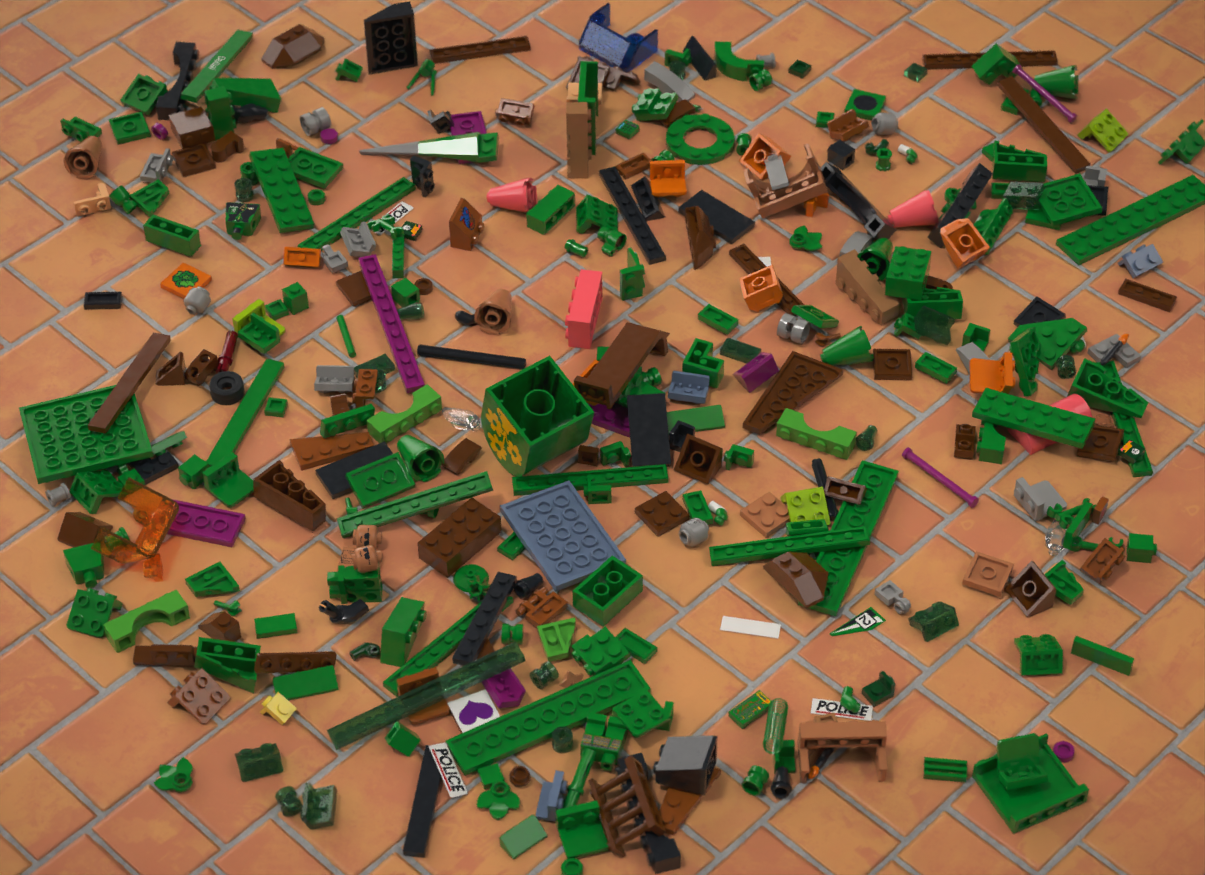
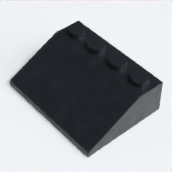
[364,1,418,75]

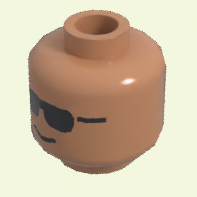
[353,525,382,550]
[351,545,382,573]

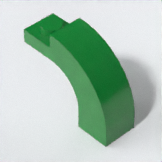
[714,41,764,81]

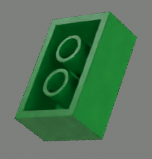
[885,246,932,300]
[572,555,643,627]

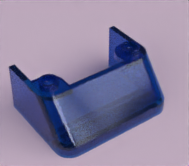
[579,3,658,73]

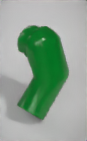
[840,686,861,713]

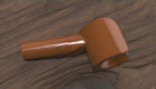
[815,332,841,347]

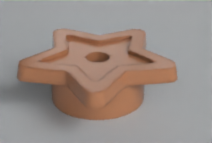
[1095,414,1115,426]
[559,670,584,688]

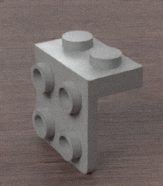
[1014,477,1067,521]

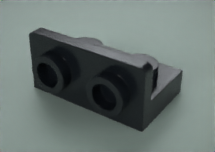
[410,155,435,197]

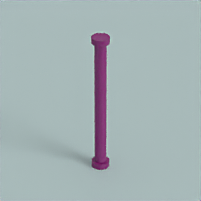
[1012,64,1077,123]
[902,447,979,508]

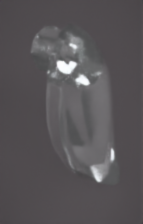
[442,407,481,431]
[1045,520,1067,556]

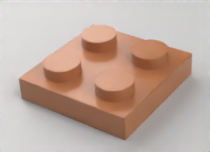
[740,492,790,538]
[962,551,1014,597]

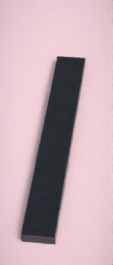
[599,166,666,265]

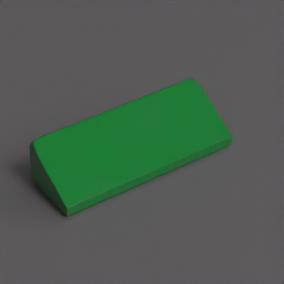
[667,405,725,434]
[272,665,339,701]

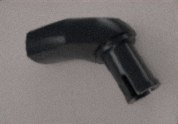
[232,103,268,123]
[319,599,369,624]

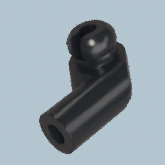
[455,310,476,326]

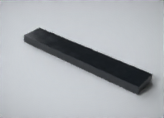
[403,745,442,858]

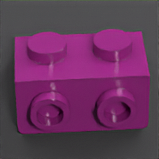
[479,663,526,708]

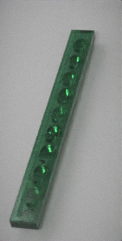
[327,642,526,750]

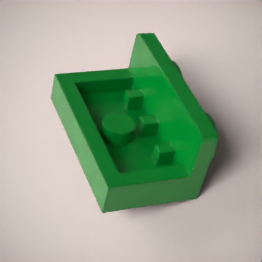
[60,116,102,142]
[238,313,280,354]

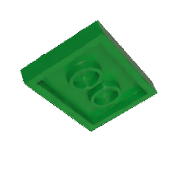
[288,147,344,189]
[345,452,415,509]

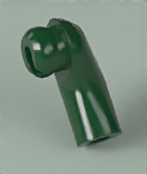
[865,139,889,155]
[349,642,380,660]

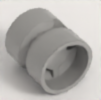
[299,107,331,136]
[777,313,810,344]

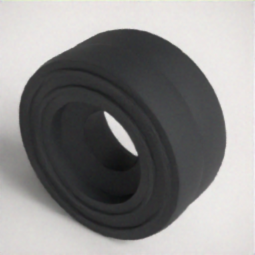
[209,371,244,405]

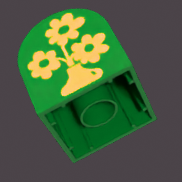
[481,356,594,477]

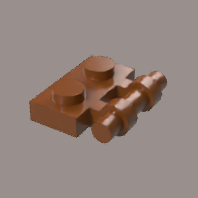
[515,587,568,628]

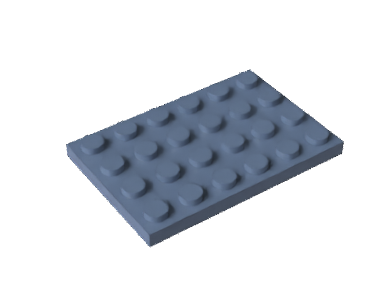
[500,481,626,592]

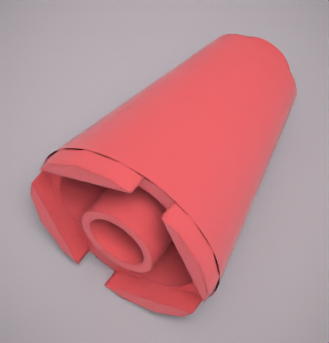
[487,178,537,213]
[887,190,938,228]

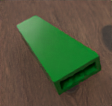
[209,78,281,113]

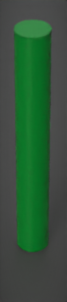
[336,315,356,358]

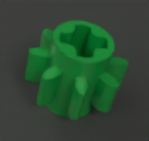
[465,575,491,601]

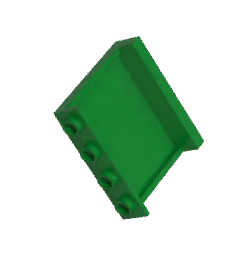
[578,61,598,155]
[972,733,1089,834]

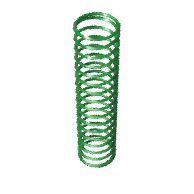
[763,698,788,754]

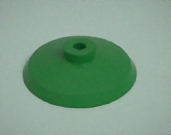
[453,564,489,592]

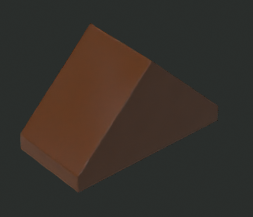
[156,352,186,386]

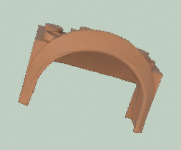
[743,144,828,219]
[798,720,887,783]

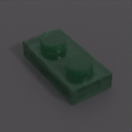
[720,337,761,364]
[354,354,395,378]

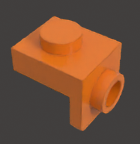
[804,192,829,217]

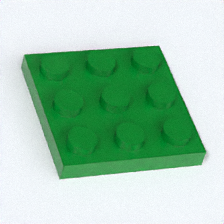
[1031,173,1102,227]

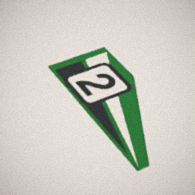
[829,607,886,636]

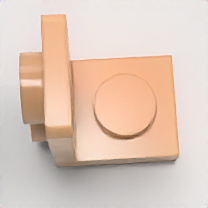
[74,183,111,217]

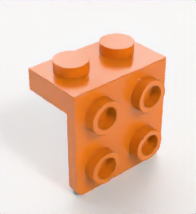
[650,160,687,197]
[969,352,1015,394]

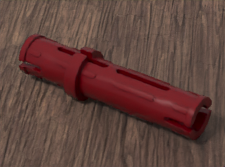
[216,331,238,374]

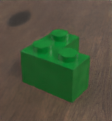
[972,43,1023,85]
[682,338,724,388]

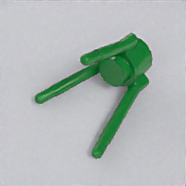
[407,59,437,96]

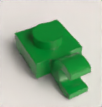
[116,464,145,494]

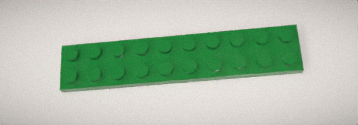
[1056,175,1205,266]
[798,460,899,617]
[445,660,651,776]

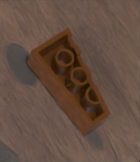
[253,460,326,531]

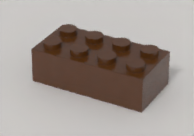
[417,498,502,578]

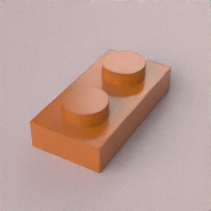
[283,247,321,267]

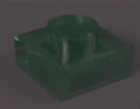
[904,63,928,83]

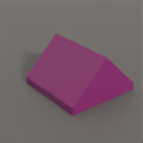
[733,352,779,393]

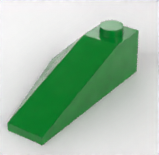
[1067,358,1149,418]

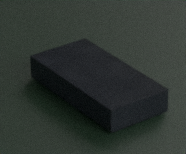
[83,291,122,310]

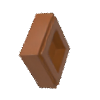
[1092,496,1109,525]

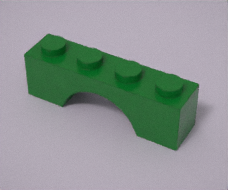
[976,420,1006,464]

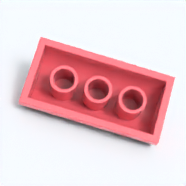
[1008,394,1092,455]

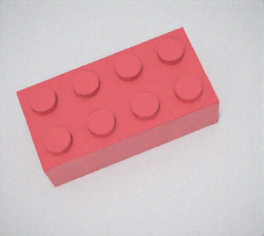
[565,269,603,349]

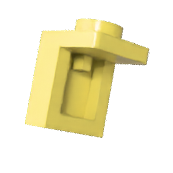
[260,692,297,725]

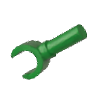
[345,497,358,515]
[214,600,242,616]

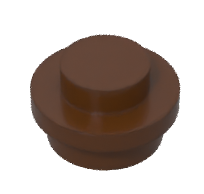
[509,766,530,787]

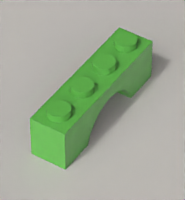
[367,384,442,443]
[776,408,857,460]
[103,589,190,653]

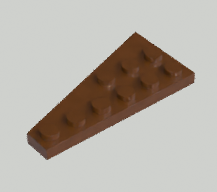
[743,351,843,435]

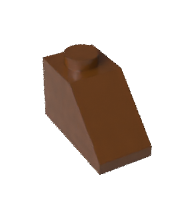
[198,611,241,642]

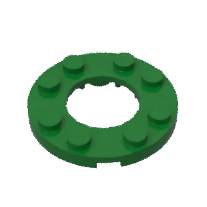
[666,113,735,165]

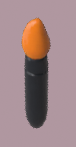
[1100,334,1129,366]
[808,747,835,779]

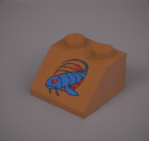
[449,198,484,251]

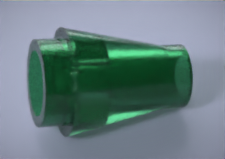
[397,302,424,320]
[856,425,878,451]

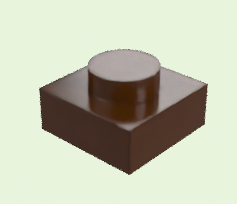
[578,445,599,466]

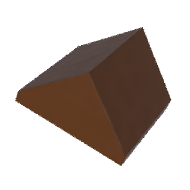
[674,434,723,484]
[57,512,113,548]
[1005,561,1056,617]

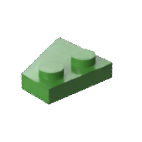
[537,617,576,662]

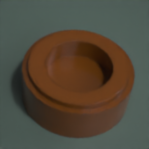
[414,278,433,295]

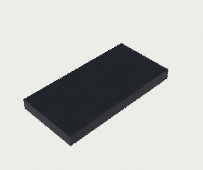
[678,190,755,244]
[627,393,671,467]
[315,441,393,499]

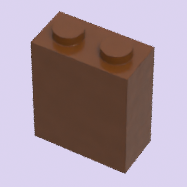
[169,106,215,149]

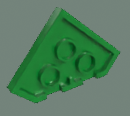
[1008,318,1088,370]
[1009,327,1040,397]

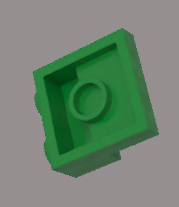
[120,74,168,116]
[632,88,679,121]
[571,627,631,676]

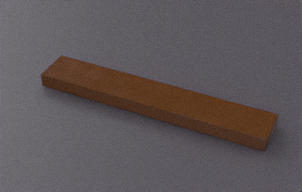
[429,36,531,64]
[729,244,804,317]

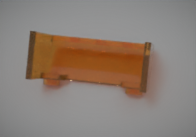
[91,478,179,564]

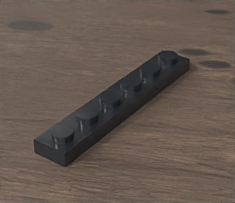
[452,572,517,668]

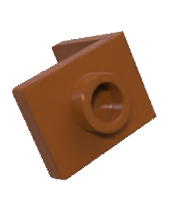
[276,138,299,158]

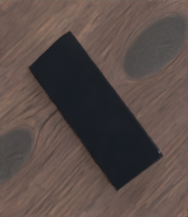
[683,36,716,81]
[631,176,665,221]

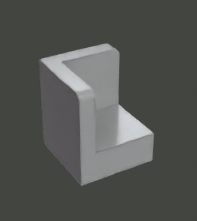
[1084,166,1107,186]

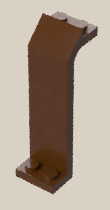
[574,322,670,409]

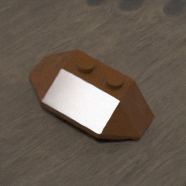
[262,24,324,69]
[685,206,716,270]
[763,552,829,608]

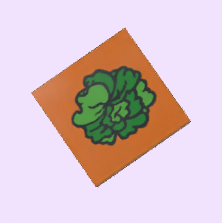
[160,262,212,299]

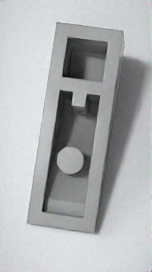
[764,154,789,190]

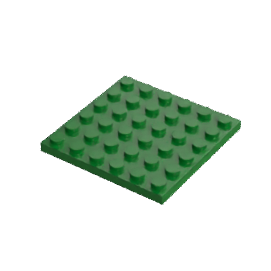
[19,385,154,484]

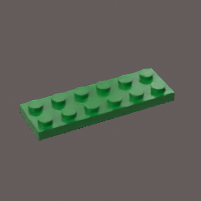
[249,148,314,233]
[972,388,1095,449]

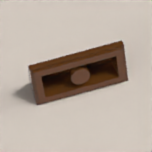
[824,476,867,505]

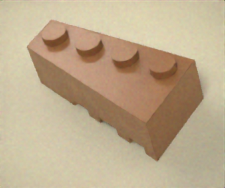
[566,102,592,179]
[836,249,900,326]

